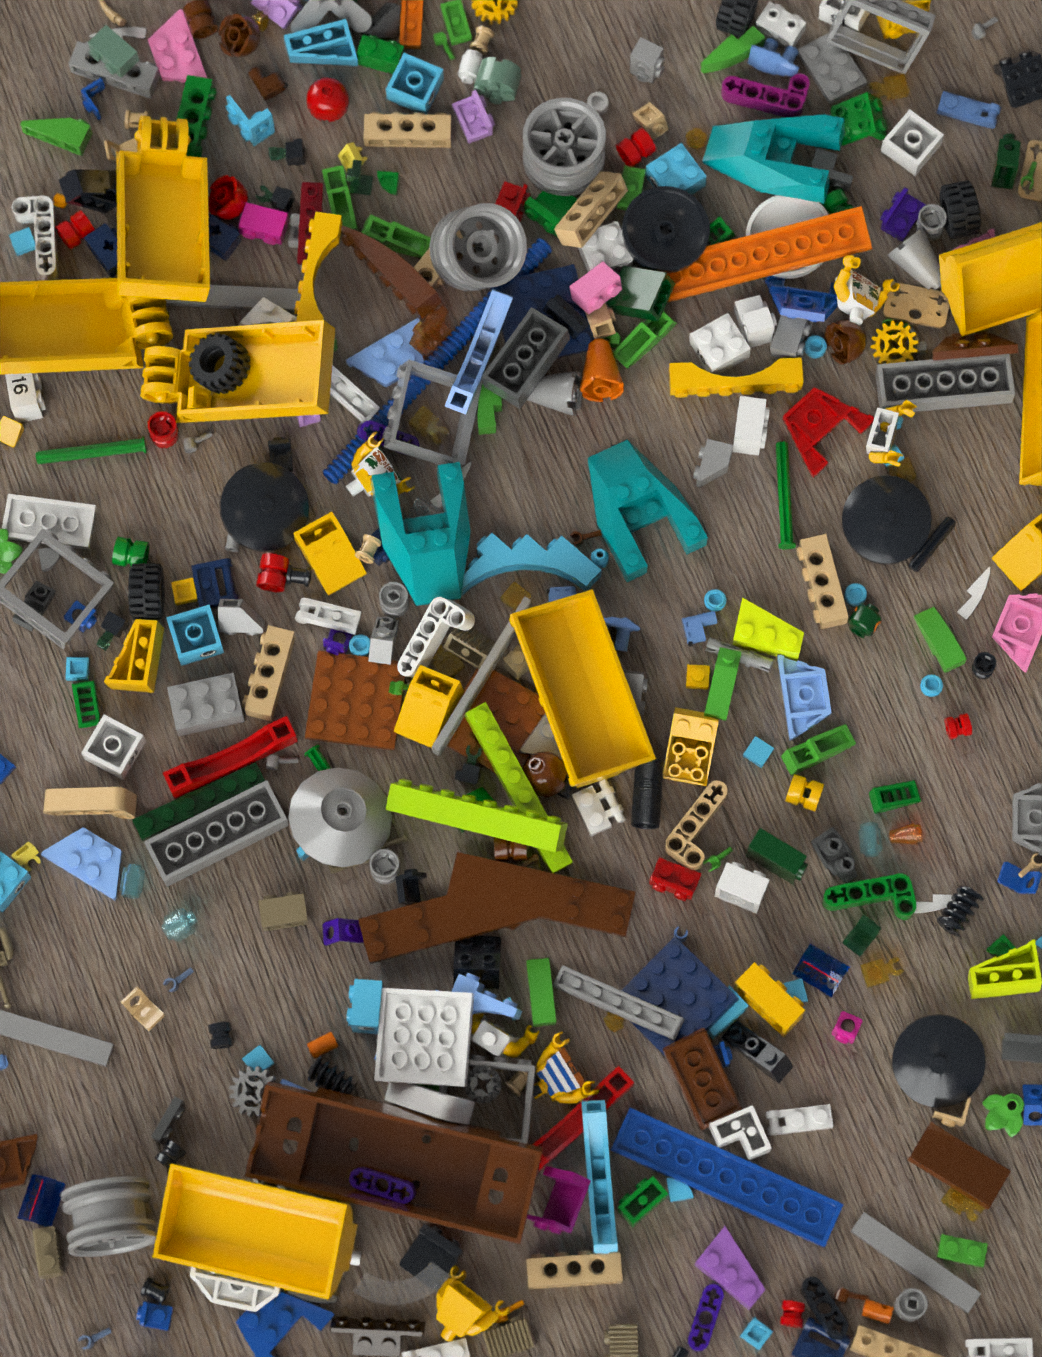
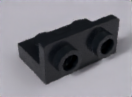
[543,294,589,340]

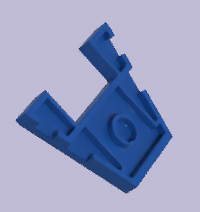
[765,275,838,322]
[236,1292,335,1357]

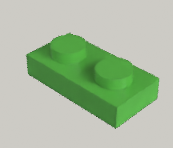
[440,0,472,46]
[617,166,646,211]
[937,1234,988,1268]

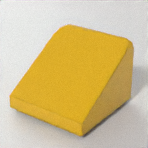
[0,416,25,448]

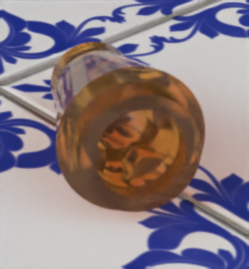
[889,822,923,845]

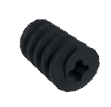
[937,886,984,937]
[307,1055,358,1095]

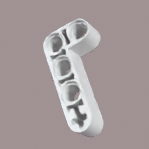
[12,196,58,281]
[398,597,475,678]
[384,1082,475,1125]

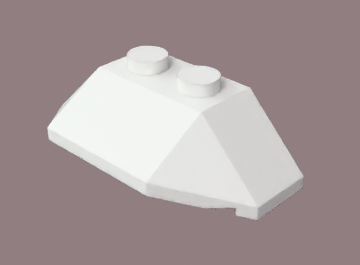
[190,1267,281,1312]

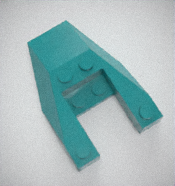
[702,114,845,203]
[588,440,708,582]
[371,462,471,606]

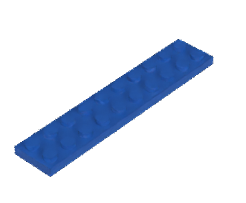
[611,1108,843,1248]

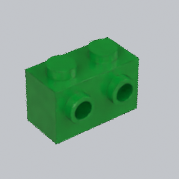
[356,35,404,74]
[617,1176,668,1228]

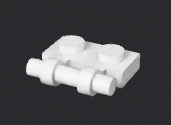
[572,779,626,837]

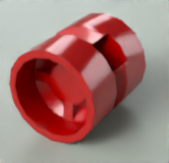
[615,128,656,167]
[55,210,95,250]
[147,411,179,448]
[256,553,290,592]

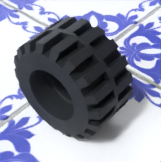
[716,0,759,37]
[939,180,981,239]
[189,333,250,394]
[128,563,165,620]

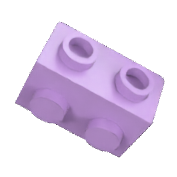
[251,0,304,29]
[452,90,495,144]

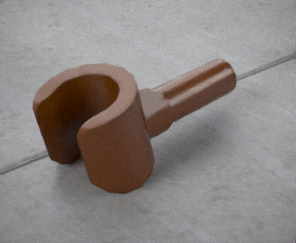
[570,530,602,547]
[834,1288,868,1304]

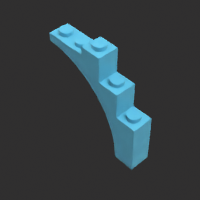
[461,533,601,596]
[581,1100,618,1254]

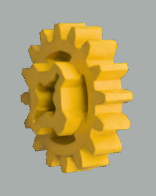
[472,0,518,25]
[871,321,919,364]

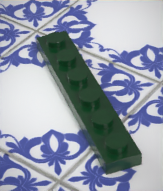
[132,763,265,841]

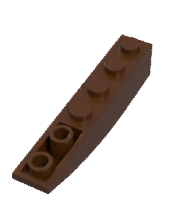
[340,225,442,319]

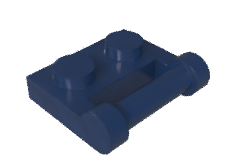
[191,558,239,608]
[791,1316,852,1357]

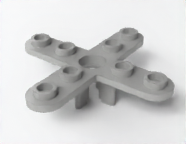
[291,0,372,33]

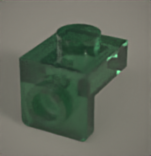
[346,160,373,195]
[842,915,881,957]

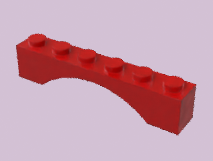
[163,716,298,799]
[532,1066,634,1175]

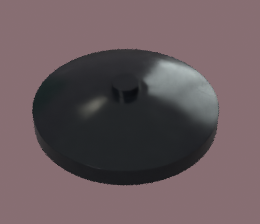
[622,186,710,273]
[219,462,309,552]
[842,476,932,565]
[892,1014,986,1108]

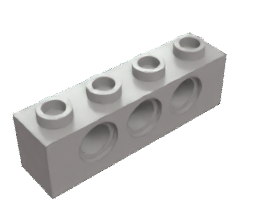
[68,41,160,99]

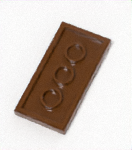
[662,1028,743,1131]
[908,1122,1011,1210]

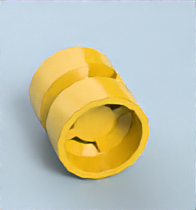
[785,774,824,812]

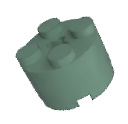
[473,57,522,105]

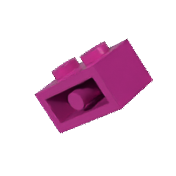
[239,202,289,245]

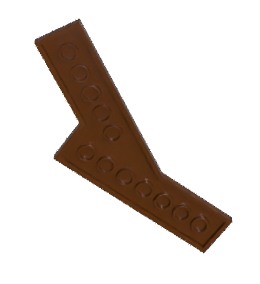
[358,852,636,964]

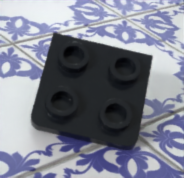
[993,50,1042,108]
[453,936,501,989]
[400,1223,463,1290]

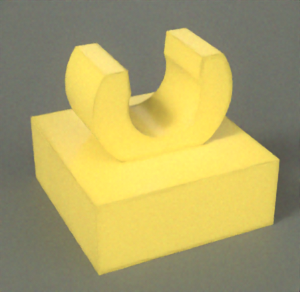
[338,142,367,174]
[10,841,41,871]

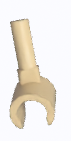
[1018,853,1042,878]

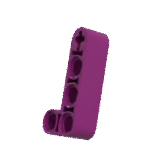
[721,73,810,118]

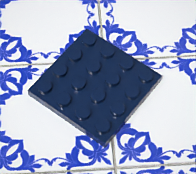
[490,264,594,359]
[621,936,739,1057]

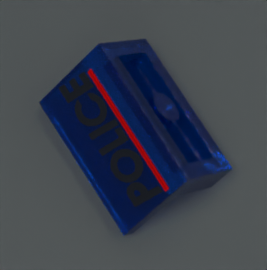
[792,943,850,998]
[17,1174,66,1227]

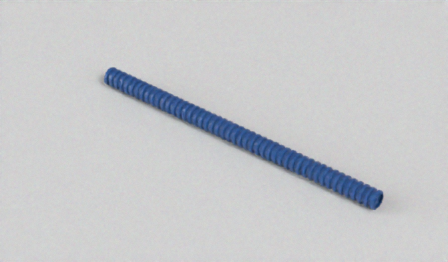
[323,238,552,484]

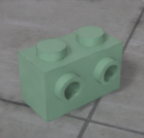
[88,25,139,78]

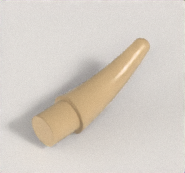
[99,0,126,27]

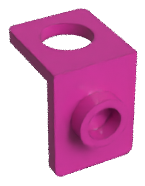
[831,1011,863,1044]

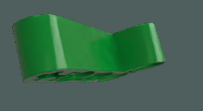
[822,873,916,920]

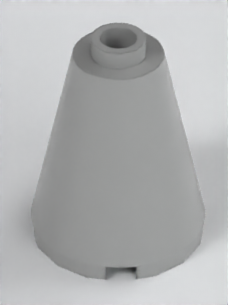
[888,228,941,291]
[527,371,583,416]

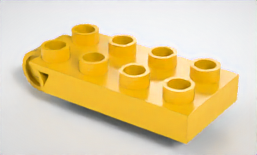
[116,115,210,302]
[0,278,173,375]
[140,320,335,423]

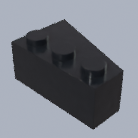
[58,169,117,213]

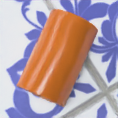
[307,1032,339,1059]
[861,1299,893,1324]

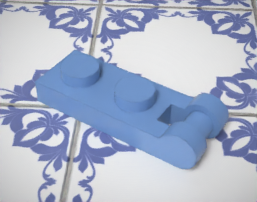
[937,91,1001,129]

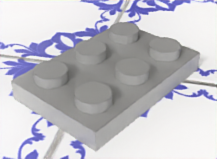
[797,33,867,105]

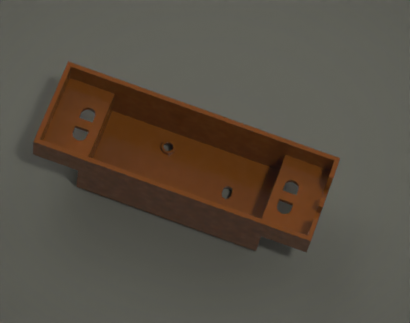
[244,1081,544,1244]

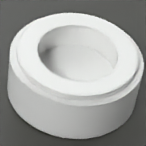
[587,92,609,115]

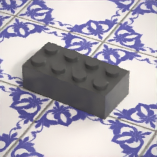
[481,307,570,409]

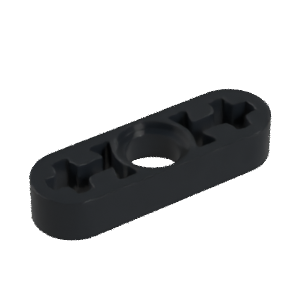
[801,1277,849,1340]

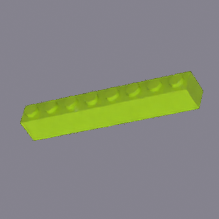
[465,702,573,874]
[386,779,568,852]

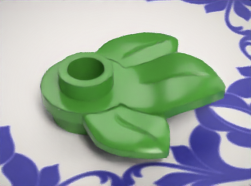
[0,529,23,574]
[982,1093,1024,1137]

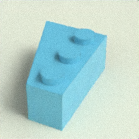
[283,19,358,66]

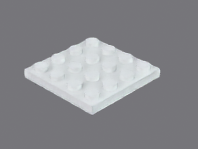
[374,988,474,1087]

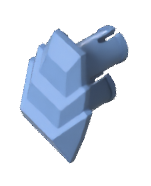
[747,38,799,77]
[603,616,640,652]

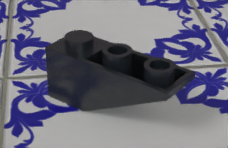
[722,1020,794,1083]

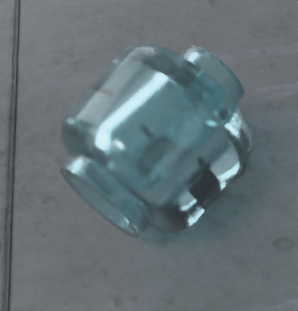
[162,908,197,942]

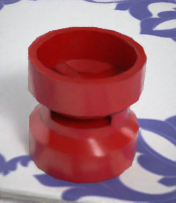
[944,713,972,740]
[779,1300,805,1328]

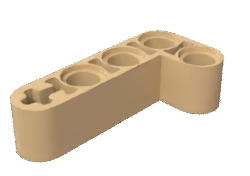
[665,780,727,871]
[43,787,137,819]

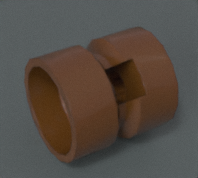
[183,0,219,39]
[493,837,527,862]

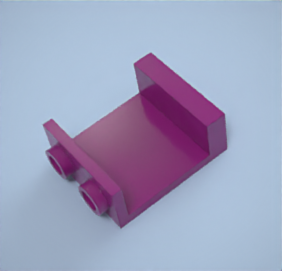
[527,1166,591,1235]

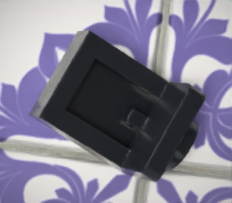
[268,437,293,471]
[395,869,427,905]

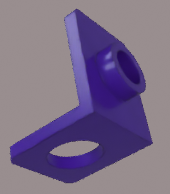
[323,629,353,655]
[322,918,364,946]

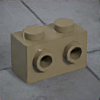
[258,891,309,932]

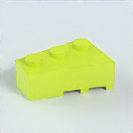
[732,597,804,661]
[968,939,1042,999]

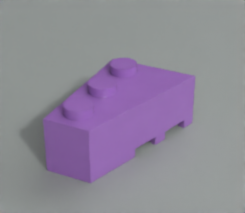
[695,1226,765,1310]

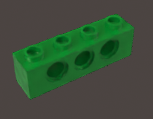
[176,75,217,157]

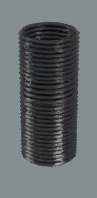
[631,758,664,829]

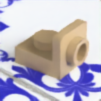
[633,102,669,140]

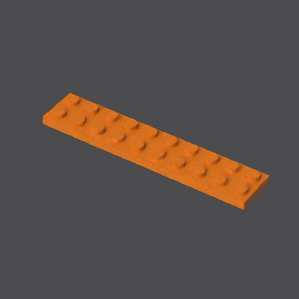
[667,206,872,302]

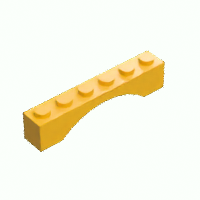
[293,212,343,322]
[669,357,803,398]

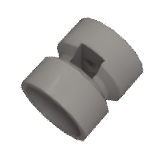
[915,204,947,242]
[379,582,409,618]
[369,849,400,885]
[894,1288,928,1322]

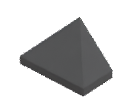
[359,2,400,38]

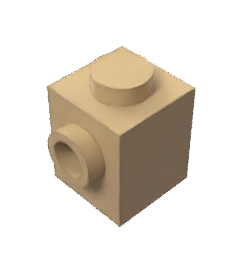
[585,303,616,339]

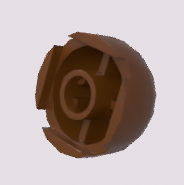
[218,14,261,57]
[825,319,867,365]
[523,751,568,798]

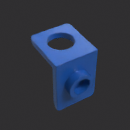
[80,78,105,121]
[64,601,97,633]
[997,862,1042,894]
[1022,1084,1042,1126]

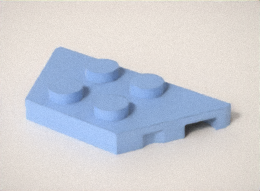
[346,318,423,388]
[777,655,832,740]
[41,827,122,901]

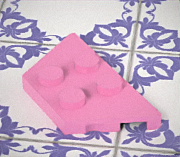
[148,9,207,83]
[992,593,1042,672]

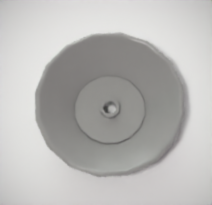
[288,767,392,867]

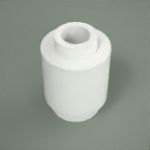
[458,50,482,84]

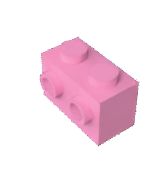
[569,262,622,315]

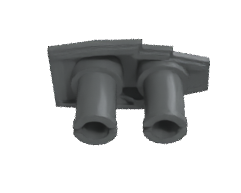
[810,827,858,883]

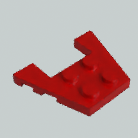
[782,387,874,478]

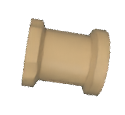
[469,26,494,55]
[125,110,149,130]
[355,534,382,564]
[504,1071,528,1097]

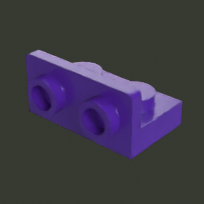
[880,187,926,242]

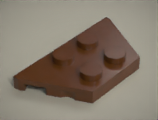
[932,331,1018,361]
[0,1134,39,1190]

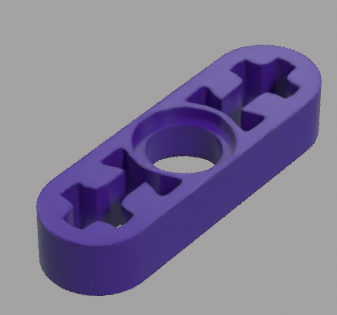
[357,420,419,455]
[349,1167,416,1204]
[688,1284,724,1352]

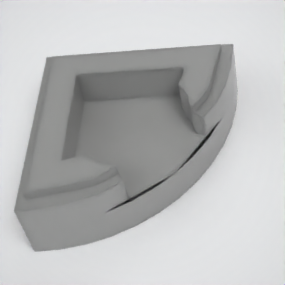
[38,547,61,572]

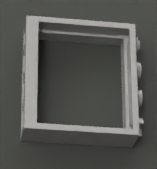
[826,0,936,75]
[383,359,482,468]
[0,529,114,650]
[439,1055,536,1144]

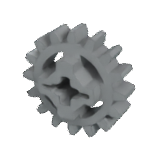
[229,1066,276,1117]

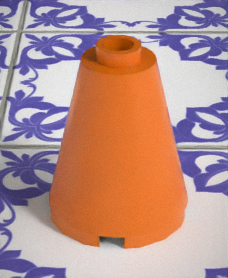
[580,338,624,402]

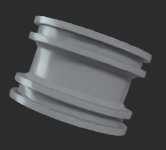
[523,98,606,196]
[429,203,527,291]
[61,1176,157,1257]

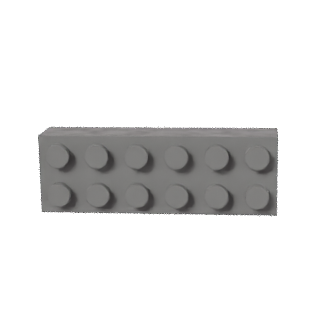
[875,354,1015,412]
[144,780,289,887]

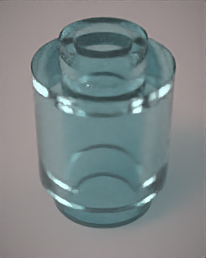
[858,822,883,857]
[120,864,146,899]

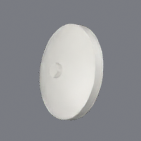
[746,195,829,279]

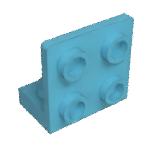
[226,95,275,146]

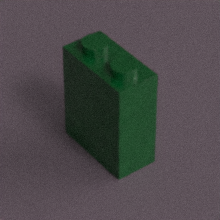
[606,266,675,322]
[746,828,808,885]

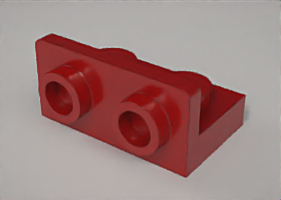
[495,181,531,223]
[649,857,701,901]

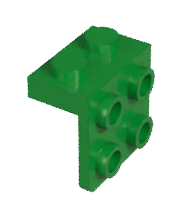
[830,92,888,147]
[525,191,577,238]

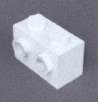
[755,1,806,48]

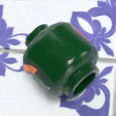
[848,604,882,638]

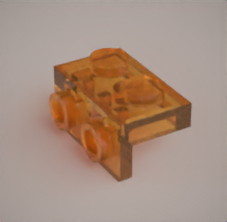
[409,306,452,357]

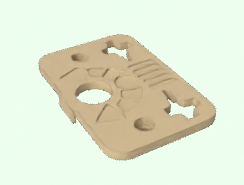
[1018,140,1042,202]
[883,282,949,329]

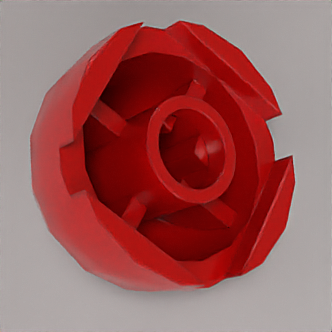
[306,77,349,122]
[208,175,248,220]

